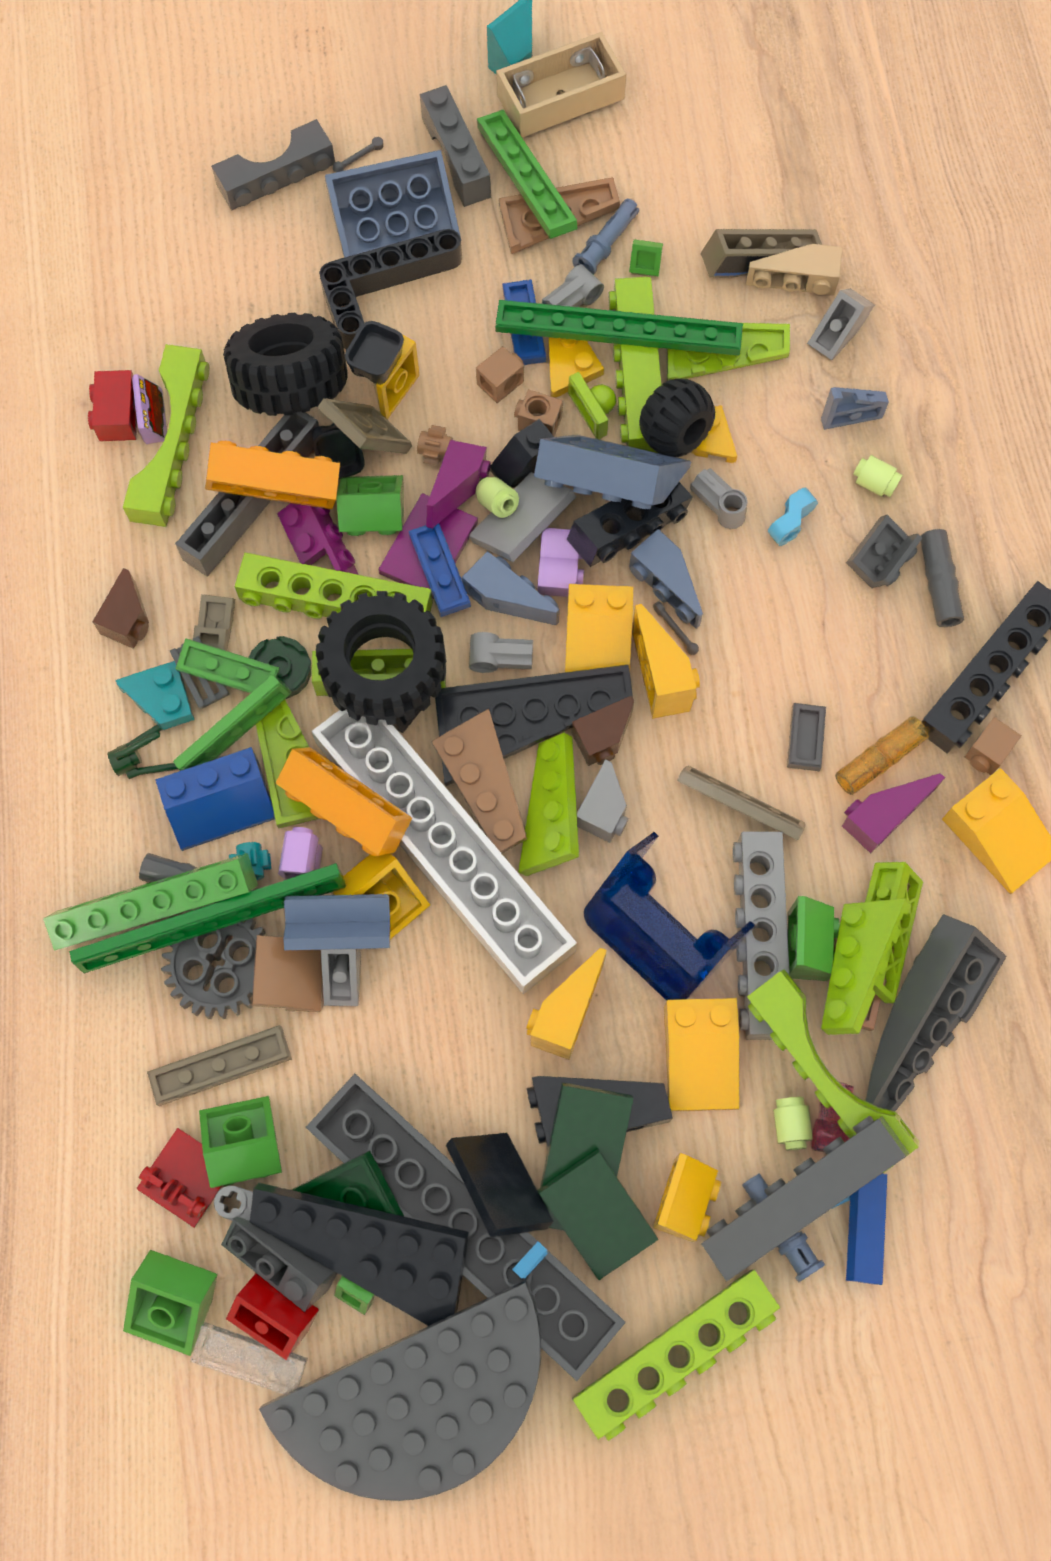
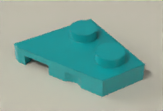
[116,661,195,730]

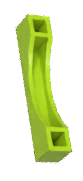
[123,344,210,527]
[747,969,919,1173]

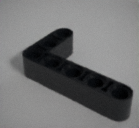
[319,229,462,350]

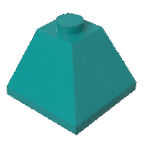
[487,0,532,74]

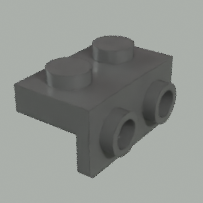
[846,515,922,588]

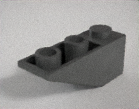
[221,1217,337,1312]

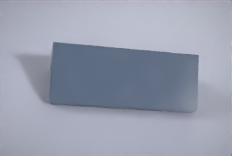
[283,894,390,950]

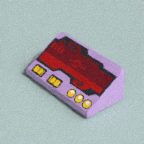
[132,374,167,444]

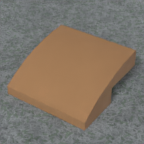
[252,935,322,1012]

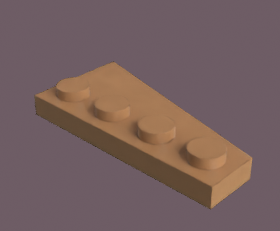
[499,177,620,254]
[431,709,527,854]

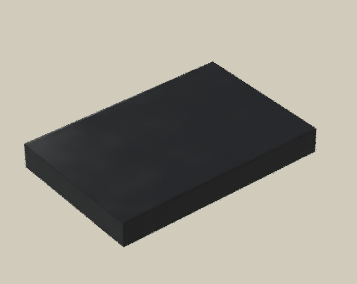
[446,1133,554,1237]

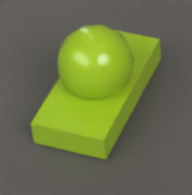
[568,372,616,439]

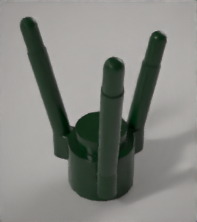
[107,725,178,779]

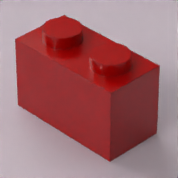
[88,370,137,441]
[226,1273,319,1360]

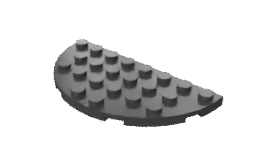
[259,1280,541,1501]

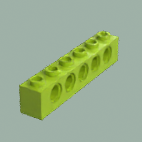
[234,552,433,619]
[572,1270,780,1441]

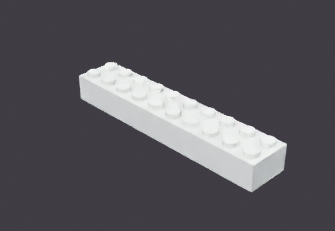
[312,709,577,994]

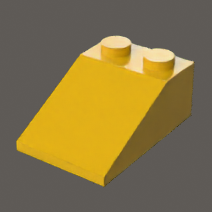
[565,584,634,672]
[632,604,700,719]
[942,768,1051,894]
[526,948,607,1060]
[664,998,739,1111]

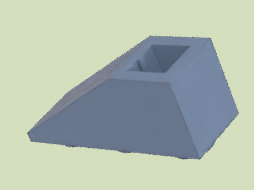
[629,529,703,629]
[462,551,560,625]

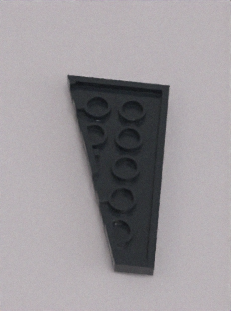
[435,665,633,786]
[250,1183,469,1326]

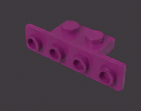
[277,503,358,575]

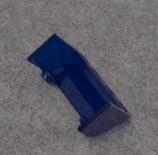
[584,832,755,1001]

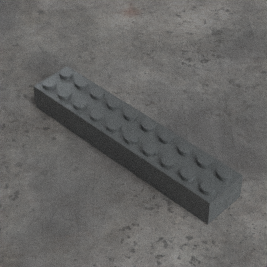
[306,1073,626,1381]

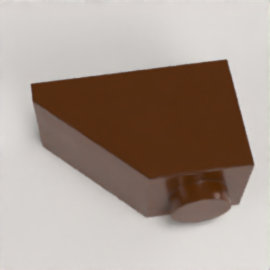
[92,568,149,649]
[571,696,634,766]

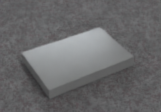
[469,472,576,562]

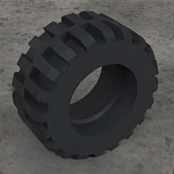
[223,313,348,416]
[316,591,447,725]

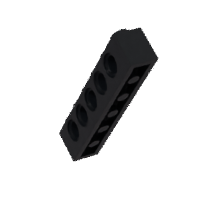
[916,581,1051,754]

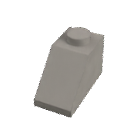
[807,288,875,360]
[577,759,629,843]
[321,949,361,1006]

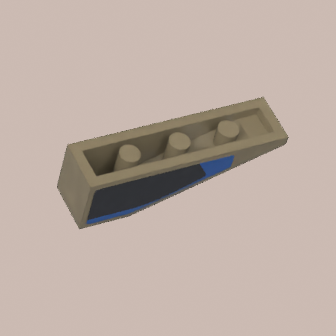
[701,229,822,277]

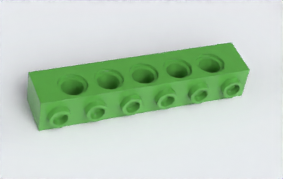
[43,853,258,951]

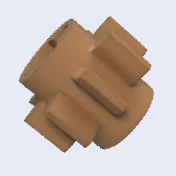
[417,425,453,466]

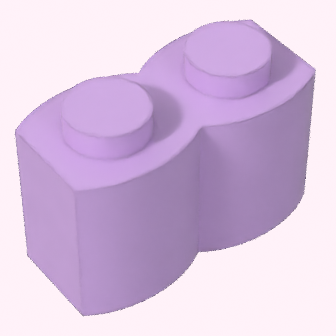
[538,528,584,597]
[278,827,323,881]

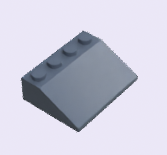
[325,150,461,258]
[534,435,691,509]

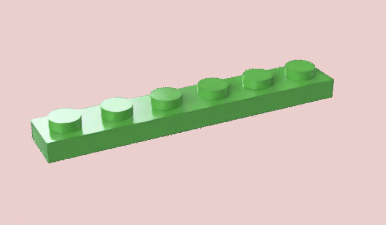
[477,110,577,239]

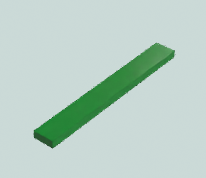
[495,300,743,356]
[69,863,346,973]

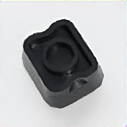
[345,321,404,385]
[312,423,365,480]

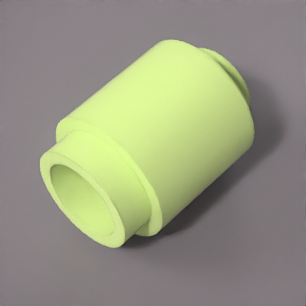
[853,455,903,497]
[476,477,519,518]
[773,1097,813,1150]

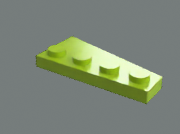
[667,323,790,381]
[256,699,320,829]
[518,733,579,876]
[821,898,912,1035]

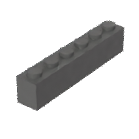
[175,411,319,577]
[701,1116,909,1282]

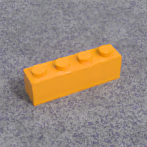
[205,441,340,509]
[275,747,412,856]

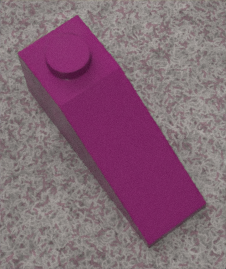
[426,440,491,528]
[842,773,945,853]

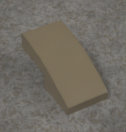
[193,594,236,651]

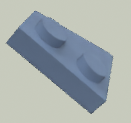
[821,387,889,430]

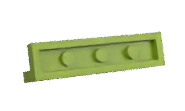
[865,862,923,1003]

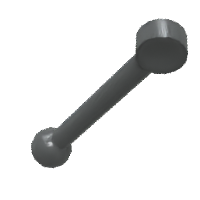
[333,137,383,172]
[653,601,699,655]

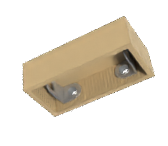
[496,32,626,138]

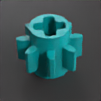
[229,842,272,881]

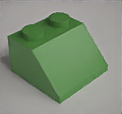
[336,475,404,536]
[787,896,840,981]
[199,1096,282,1188]
[123,1250,217,1356]

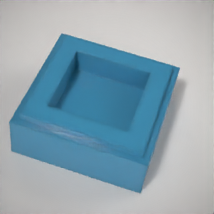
[512,1241,548,1279]

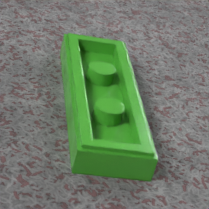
[175,638,280,694]

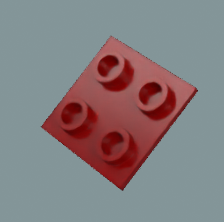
[136,1128,223,1228]

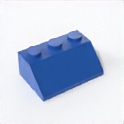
[155,747,275,851]

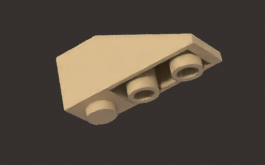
[746,244,843,295]

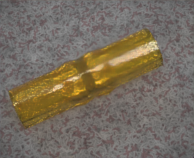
[835,716,929,795]

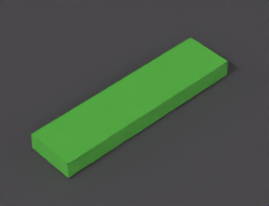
[173,675,291,771]

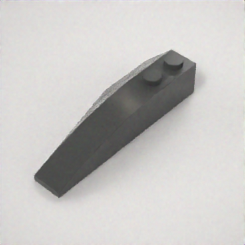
[866,914,1007,1111]

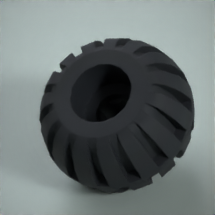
[639,379,715,457]

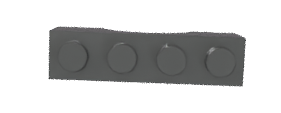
[420,85,491,207]
[211,119,335,211]

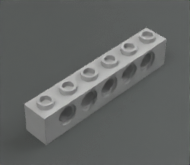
[733,832,789,1040]

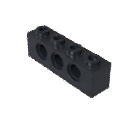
[567,482,693,567]

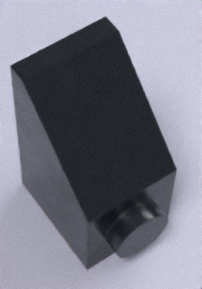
[490,419,554,488]

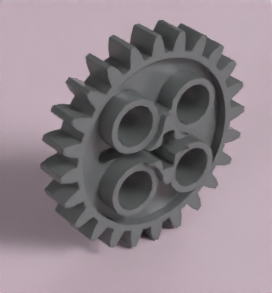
[161,918,266,1019]

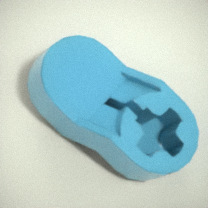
[768,487,818,546]

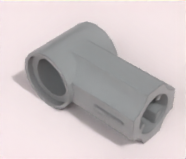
[542,264,604,307]
[690,468,747,529]
[469,632,533,673]

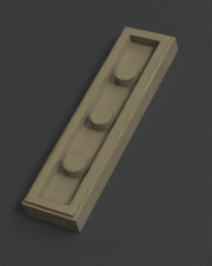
[677,765,806,840]
[147,1025,292,1106]

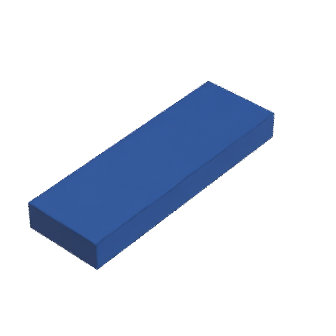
[502,279,546,365]
[408,523,471,617]
[846,1173,888,1285]

